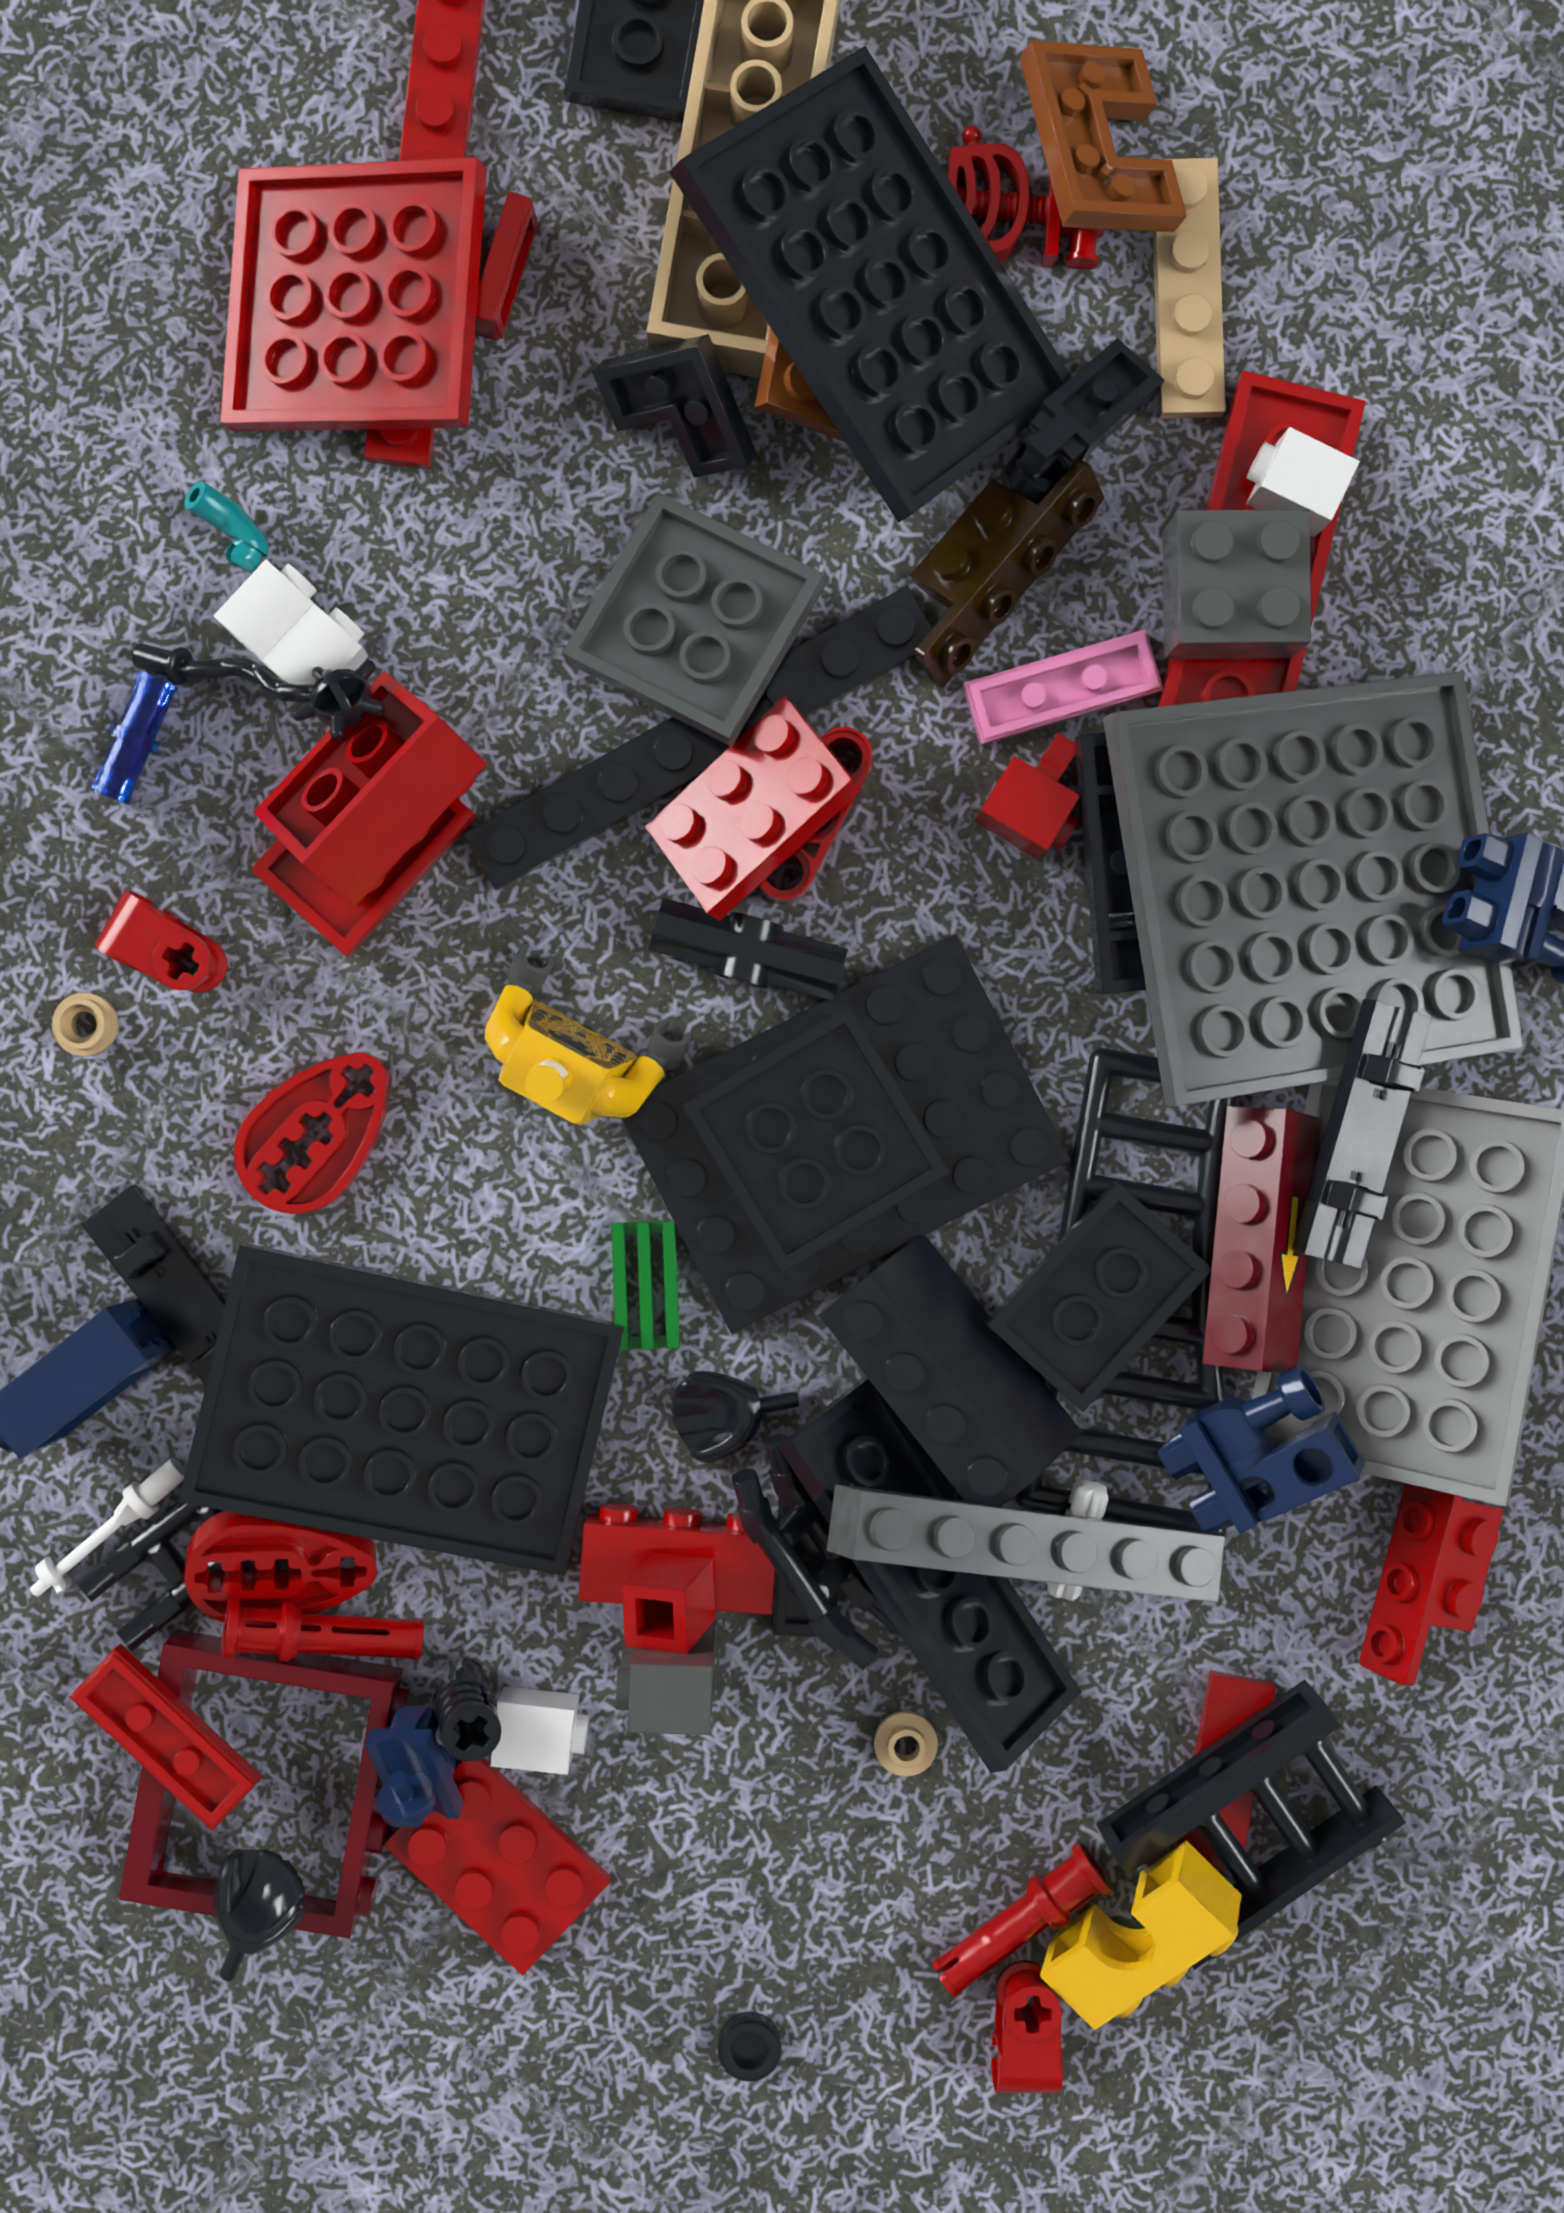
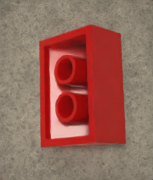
[253,671,487,908]

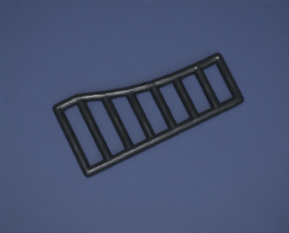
[1015,1048,1236,1536]

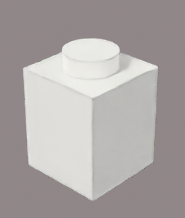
[1246,427,1360,537]
[490,1686,589,1775]

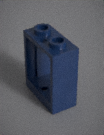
[0,1298,177,1460]

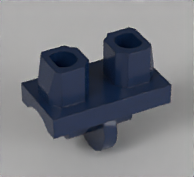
[365,1707,464,1828]

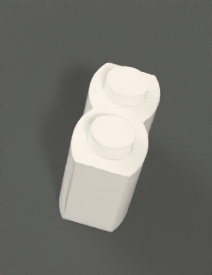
[213,559,368,685]

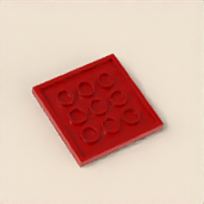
[220,157,487,431]

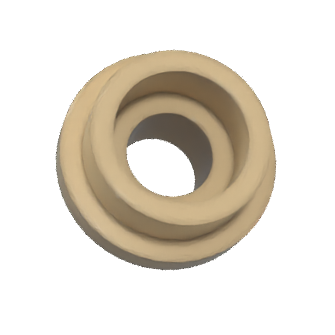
[52,993,119,1057]
[874,1711,938,1777]

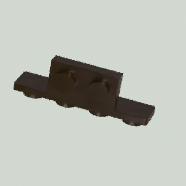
[910,459,1104,688]

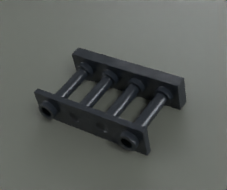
[1096,1679,1406,1970]

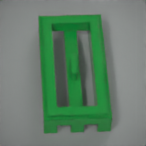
[611,1220,680,1351]

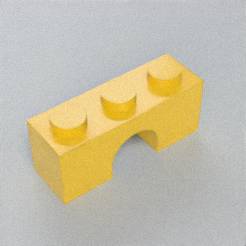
[1040,1840,1242,2030]

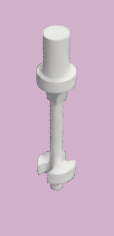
[30,1457,186,1597]

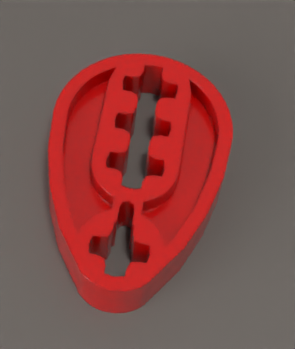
[234,1052,391,1214]
[184,1511,377,1622]

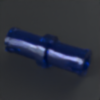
[90,670,179,805]

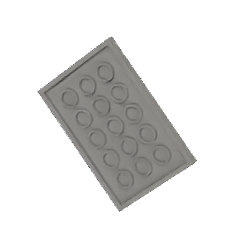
[1252,1079,1564,1507]

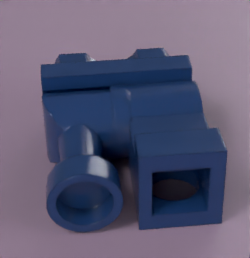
[1442,832,1564,985]
[1158,1364,1366,1534]

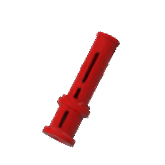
[221,1599,424,1662]
[932,1841,1114,1998]

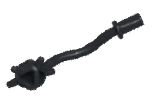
[132,643,385,740]

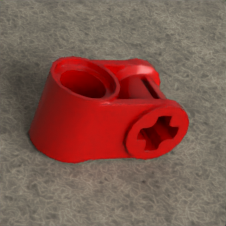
[94,889,228,993]
[991,1960,1063,2093]

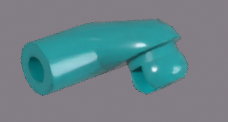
[184,481,269,573]

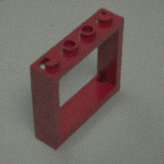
[119,1630,410,1939]

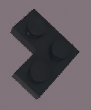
[592,334,757,478]

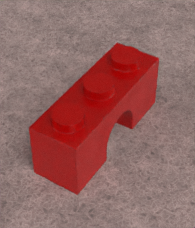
[578,1503,775,1615]

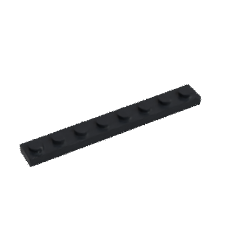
[464,585,932,891]

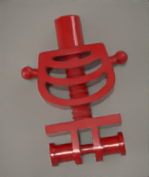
[946,125,1104,270]

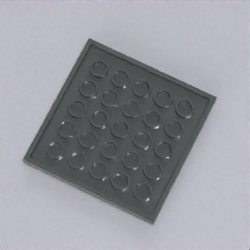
[1103,671,1524,1107]

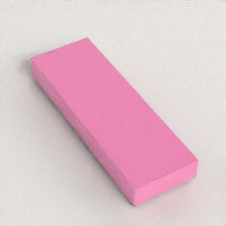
[962,629,1163,746]

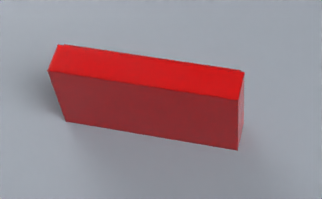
[475,191,538,341]

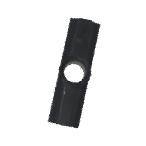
[649,898,848,1002]

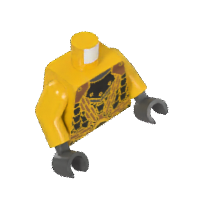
[485,944,691,1125]

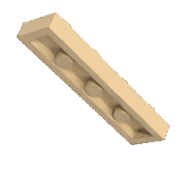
[1153,158,1225,419]

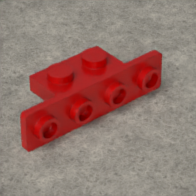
[1359,1483,1504,1686]

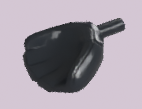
[671,1371,799,1462]
[213,1849,306,1981]

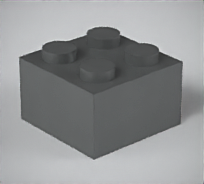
[1163,510,1311,659]

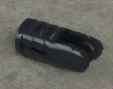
[433,1658,501,1761]

